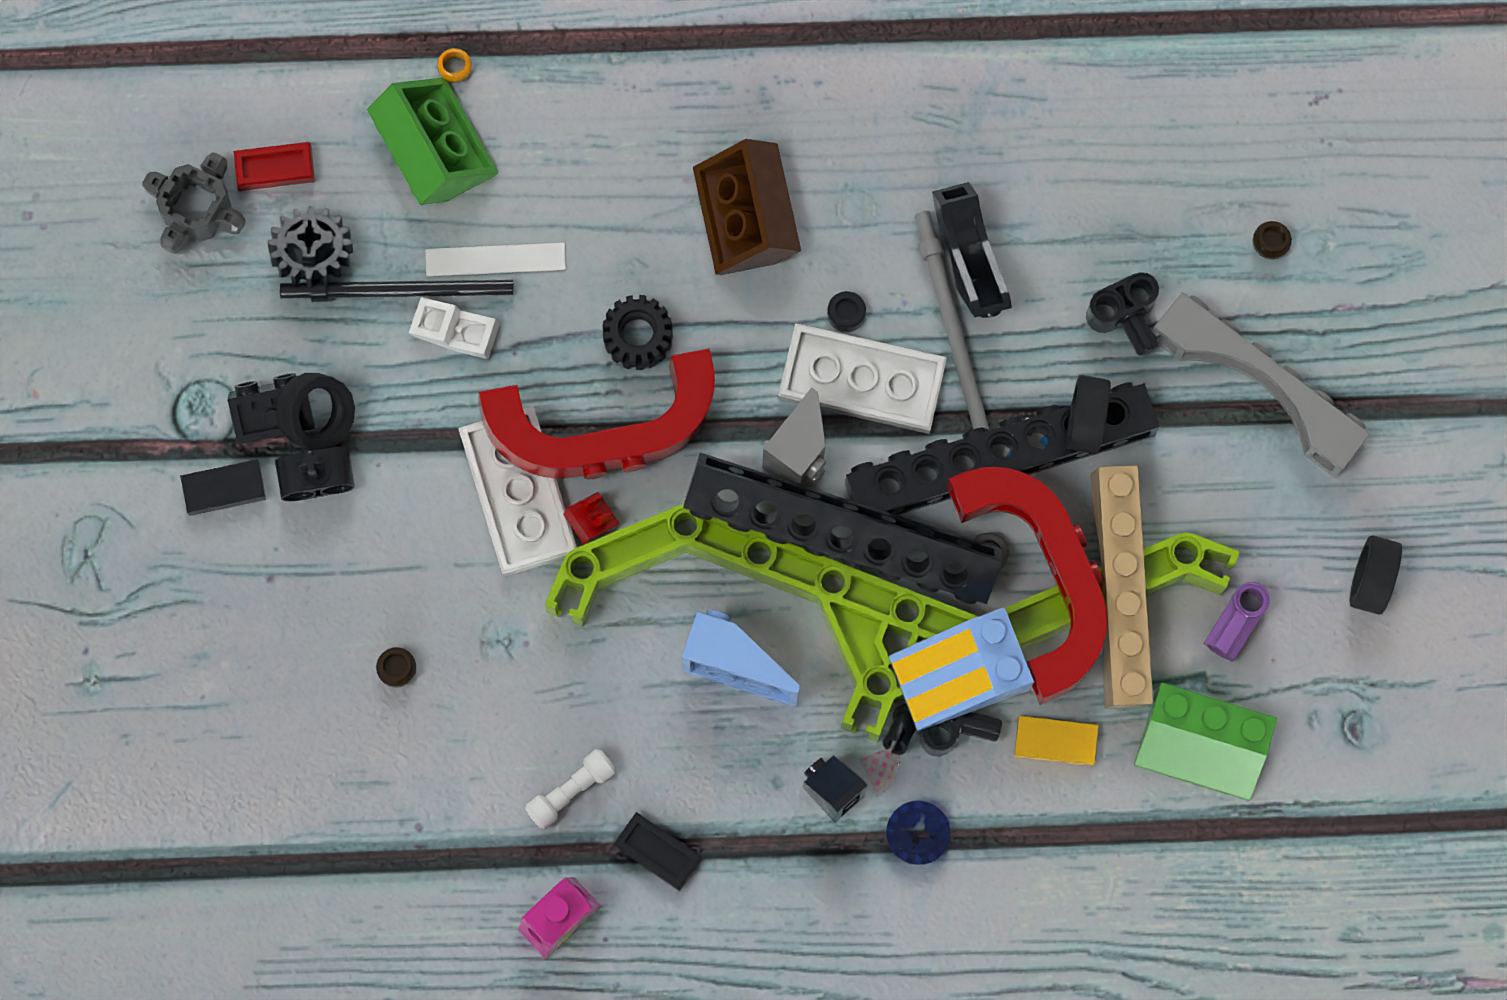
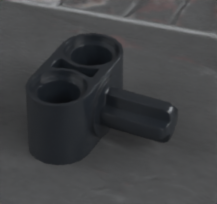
[1086,272,1159,356]
[275,447,355,502]
[920,712,1002,757]

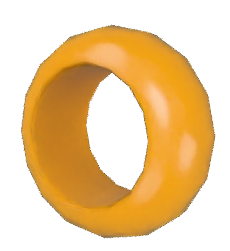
[437,48,472,83]

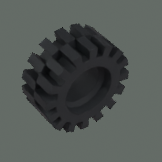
[602,295,673,370]

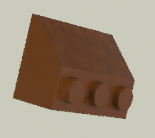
[693,139,801,275]

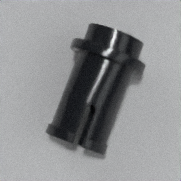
[883,703,917,755]

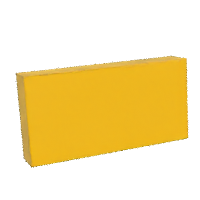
[1014,716,1098,766]

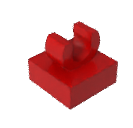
[563,492,620,545]

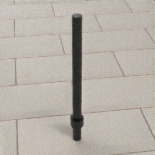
[280,279,514,302]

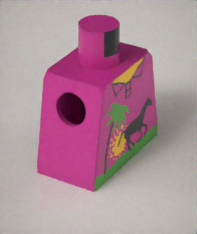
[518,877,602,960]

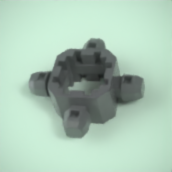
[142,152,246,254]

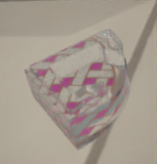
[860,745,901,798]

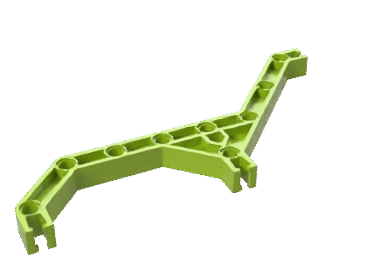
[545,504,1240,743]

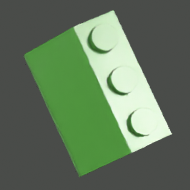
[367,78,499,205]
[1134,682,1277,801]

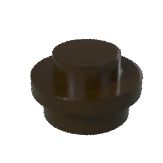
[1252,221,1292,260]
[376,647,416,687]

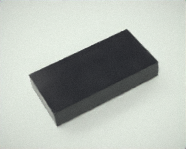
[180,459,267,516]
[613,812,702,892]

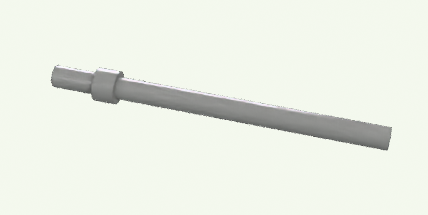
[915,211,989,431]

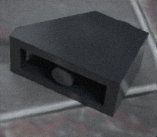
[803,755,868,823]

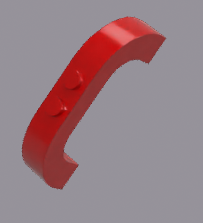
[478,348,715,480]
[946,467,1107,705]

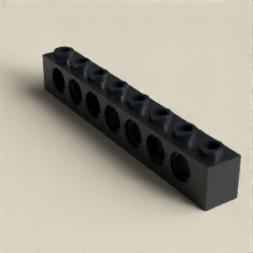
[845,382,1160,515]
[683,453,1003,604]

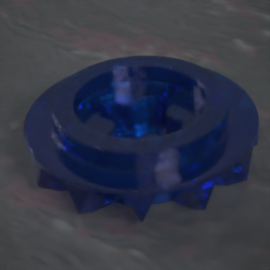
[886,801,951,865]

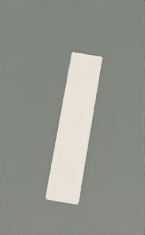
[425,243,566,277]

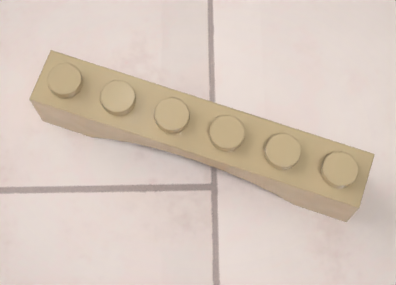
[1091,465,1153,709]

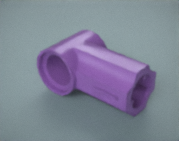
[1203,582,1270,662]

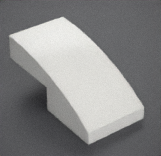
[409,297,500,359]

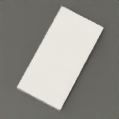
[778,323,947,434]
[458,406,577,577]

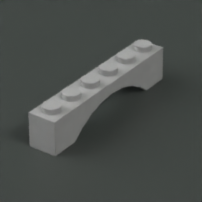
[1152,292,1370,479]

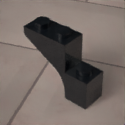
[932,182,1012,318]

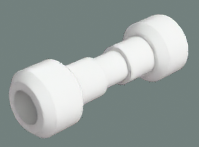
[525,749,616,830]

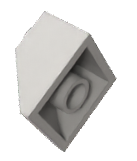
[762,387,826,488]

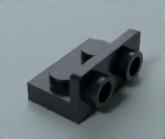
[227,373,315,444]

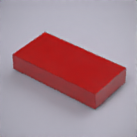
[233,142,315,191]

